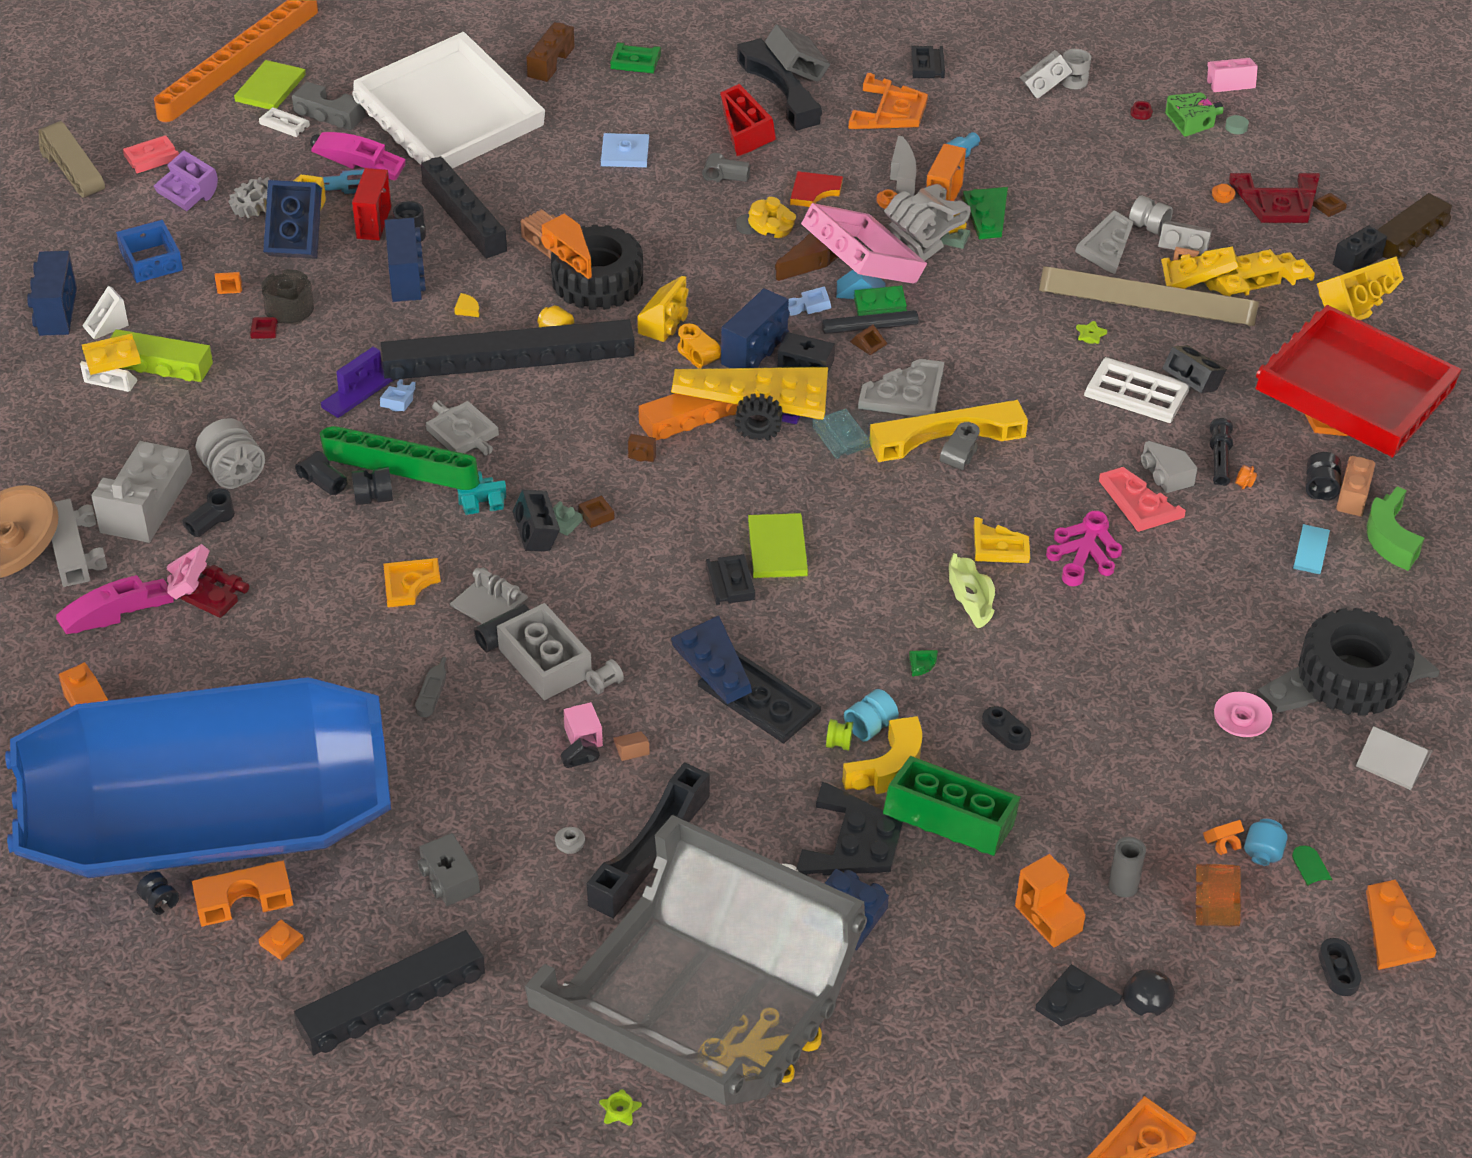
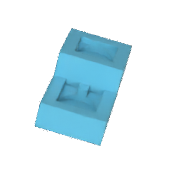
[1293,524,1330,574]

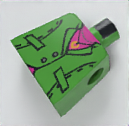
[1165,93,1223,137]

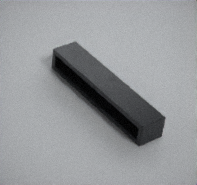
[420,156,507,259]
[294,930,485,1056]

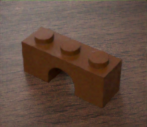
[526,22,575,82]

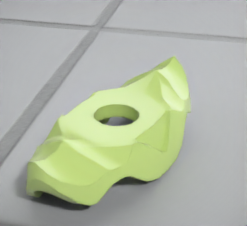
[949,553,995,628]

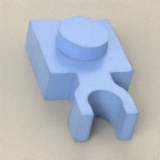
[788,286,831,316]
[380,379,415,411]

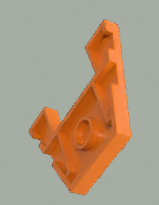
[848,73,928,129]

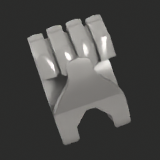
[884,184,971,248]

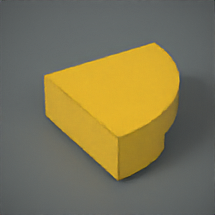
[454,293,480,317]

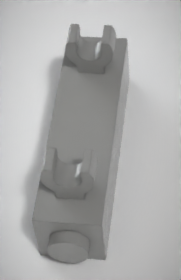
[52,499,107,587]

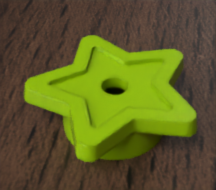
[1076,321,1108,344]
[599,1089,642,1126]

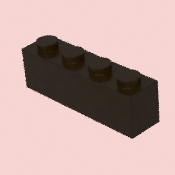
[1377,193,1452,259]

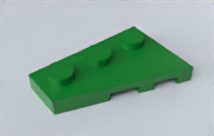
[962,187,1008,239]

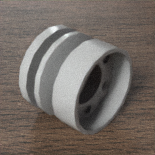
[195,418,265,489]

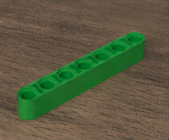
[320,426,480,490]

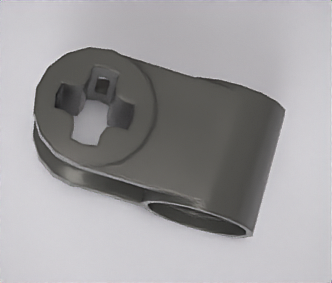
[940,422,980,471]

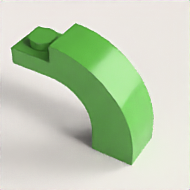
[1367,486,1424,571]

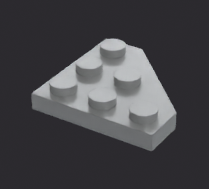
[858,359,945,416]

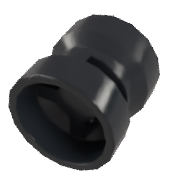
[136,872,179,915]

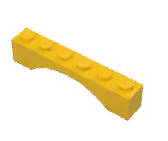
[869,400,1028,462]

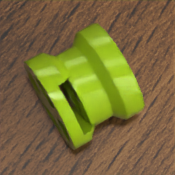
[826,719,853,751]

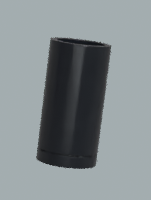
[474,604,530,653]

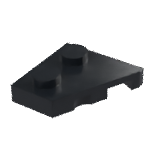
[1035,964,1122,1027]

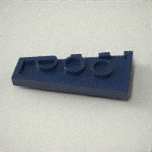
[671,616,752,704]

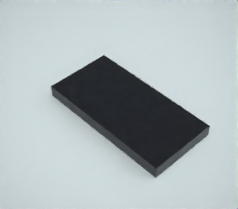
[698,650,821,744]

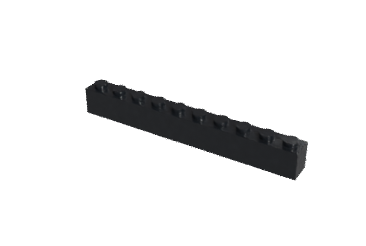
[380,319,635,380]

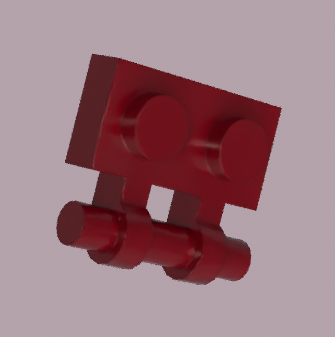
[179,565,249,618]

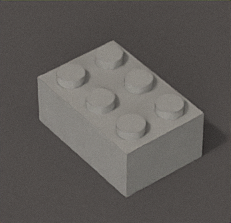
[497,603,592,701]

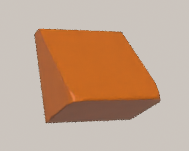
[215,272,242,294]

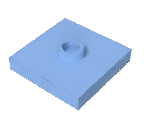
[601,133,649,167]

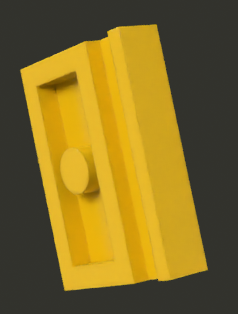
[82,333,141,375]

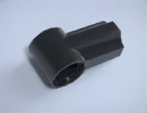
[295,451,348,496]
[182,488,235,537]

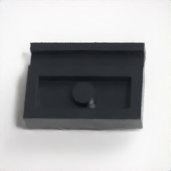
[911,46,945,78]
[706,554,755,605]

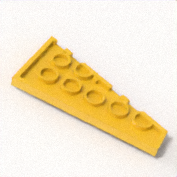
[671,367,828,420]

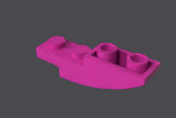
[312,132,406,181]
[56,575,174,634]

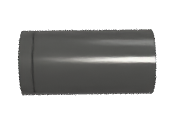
[1108,837,1146,897]

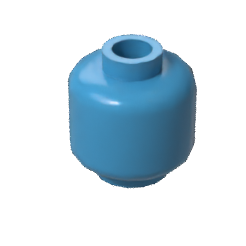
[1244,819,1288,866]

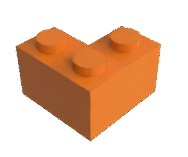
[1015,854,1086,948]

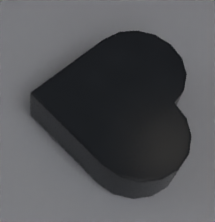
[560,738,600,768]

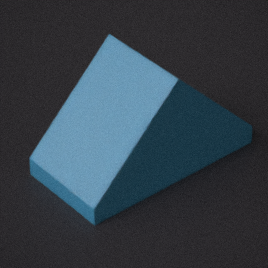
[836,270,885,299]

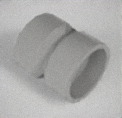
[1060,49,1091,89]
[1129,195,1173,236]

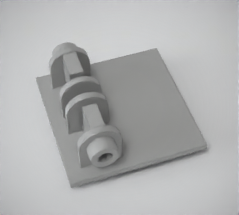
[450,567,528,624]

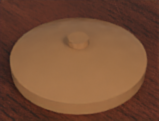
[0,485,59,578]

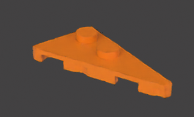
[1087,1096,1197,1158]

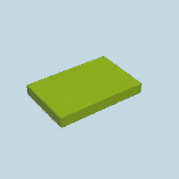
[234,60,306,110]
[748,513,808,578]

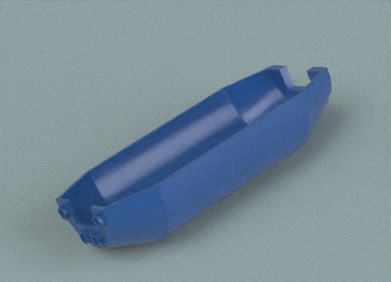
[5,677,391,878]

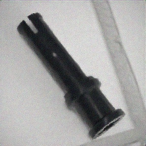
[1210,418,1233,486]

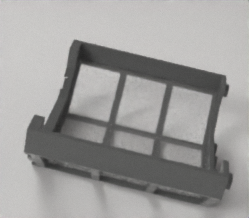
[525,815,867,1106]

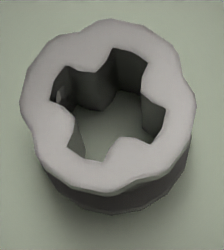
[586,659,624,695]

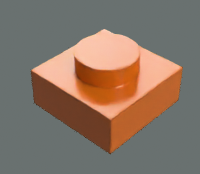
[259,920,304,961]

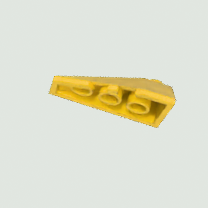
[1317,256,1404,320]

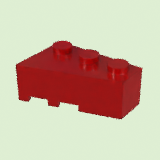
[720,84,776,156]

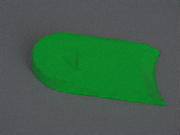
[1292,845,1333,886]

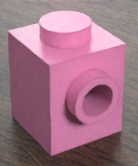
[564,702,603,747]

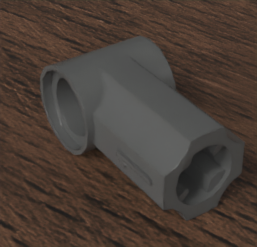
[702,153,751,182]

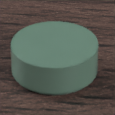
[1225,115,1249,134]

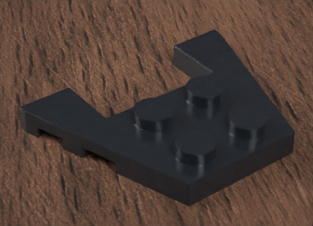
[796,782,903,876]

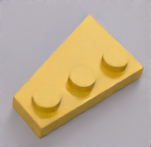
[1161,246,1239,289]

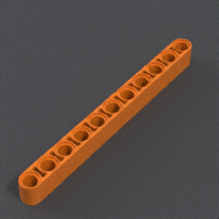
[154,0,318,122]

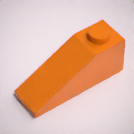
[58,662,108,707]

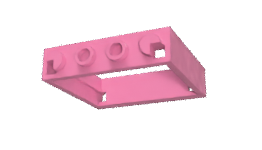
[801,203,927,284]

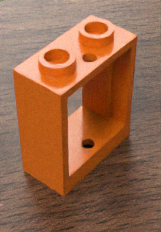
[926,144,966,201]

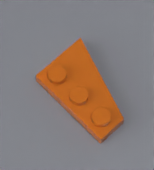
[1366,879,1437,970]

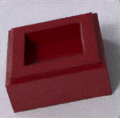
[250,317,278,339]

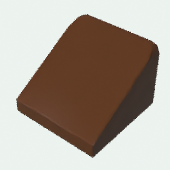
[850,324,888,355]

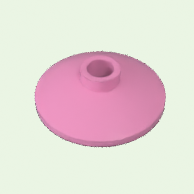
[1214,692,1272,737]

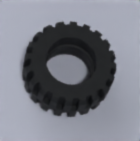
[551,224,644,310]
[1298,608,1415,716]

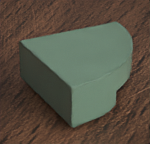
[941,229,970,249]

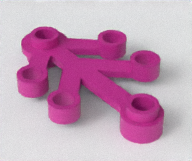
[1046,511,1122,586]

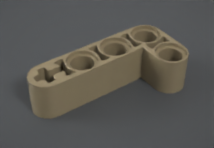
[39,121,105,198]

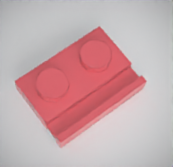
[123,135,179,173]

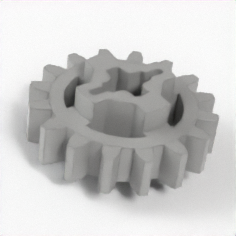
[228,177,270,218]

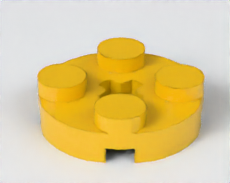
[748,197,796,238]

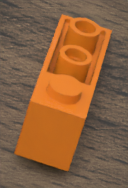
[541,213,592,279]

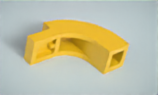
[842,716,922,794]

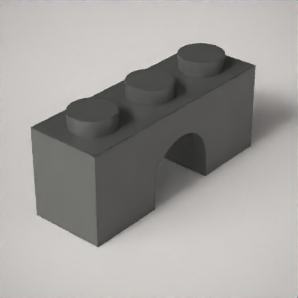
[292,81,366,130]

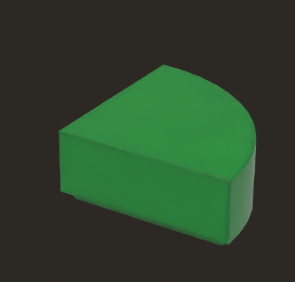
[909,650,938,677]

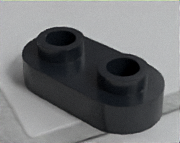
[982,706,1031,751]
[1319,938,1361,996]

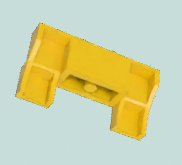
[1204,249,1315,297]

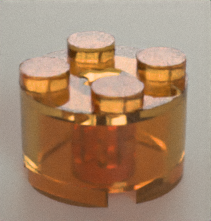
[1196,864,1241,927]

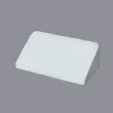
[80,361,137,392]

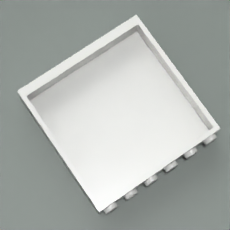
[353,32,545,169]

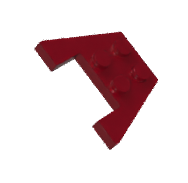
[1229,173,1320,223]

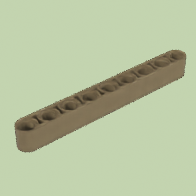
[1039,267,1259,326]

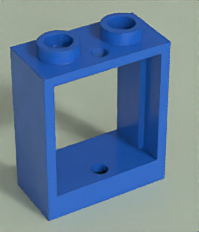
[116,220,183,283]

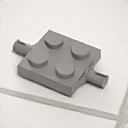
[426,400,499,455]

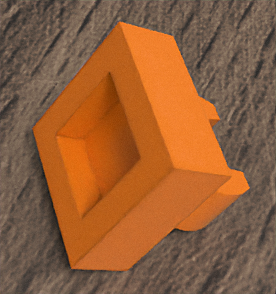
[1203,820,1244,855]

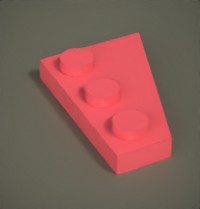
[1099,467,1186,532]

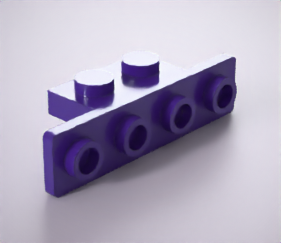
[321,346,393,418]

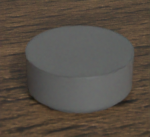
[736,214,757,234]

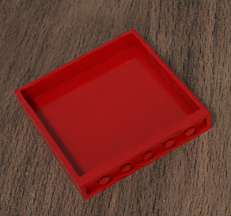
[1255,305,1462,458]

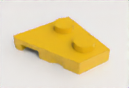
[973,517,1030,563]

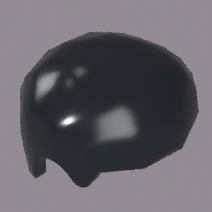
[1122,969,1175,1016]

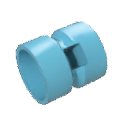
[844,689,899,742]

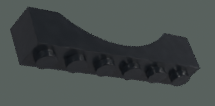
[737,38,822,131]
[587,762,710,919]

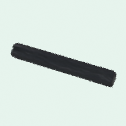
[822,310,919,334]

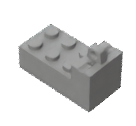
[91,441,193,543]

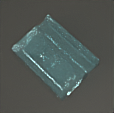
[813,408,870,459]

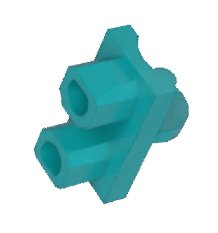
[457,471,506,515]

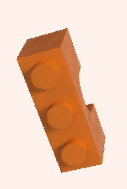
[192,860,293,927]

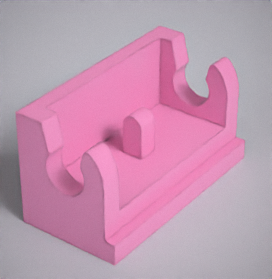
[1207,58,1257,92]

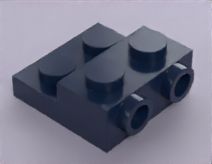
[804,869,889,950]

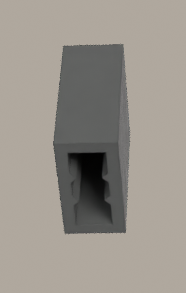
[765,24,831,82]

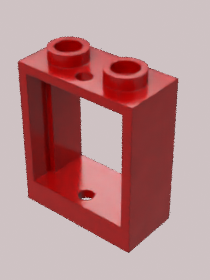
[352,168,392,241]

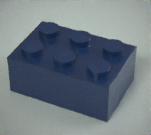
[263,180,322,259]
[385,218,426,302]
[27,251,77,336]
[721,288,790,368]

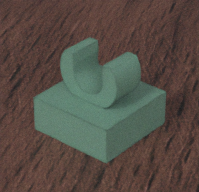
[553,501,583,536]

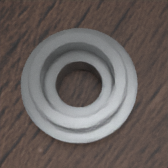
[555,827,585,854]

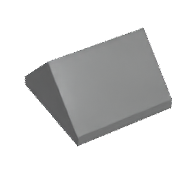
[1356,726,1433,790]

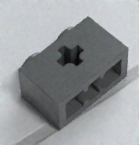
[417,833,480,906]

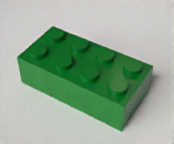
[883,756,1021,856]

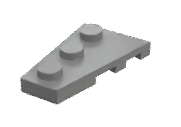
[1075,210,1133,274]

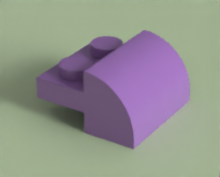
[154,150,218,211]

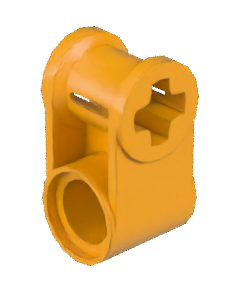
[677,323,721,369]

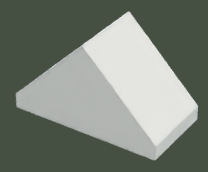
[83,286,129,339]

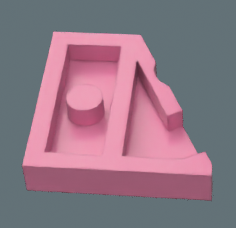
[167,544,210,599]

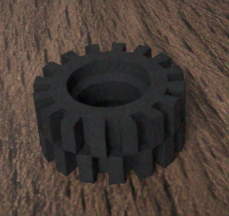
[735,393,783,441]

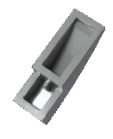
[890,136,917,196]

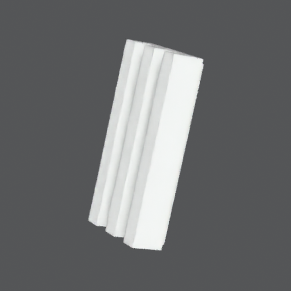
[259,107,310,137]

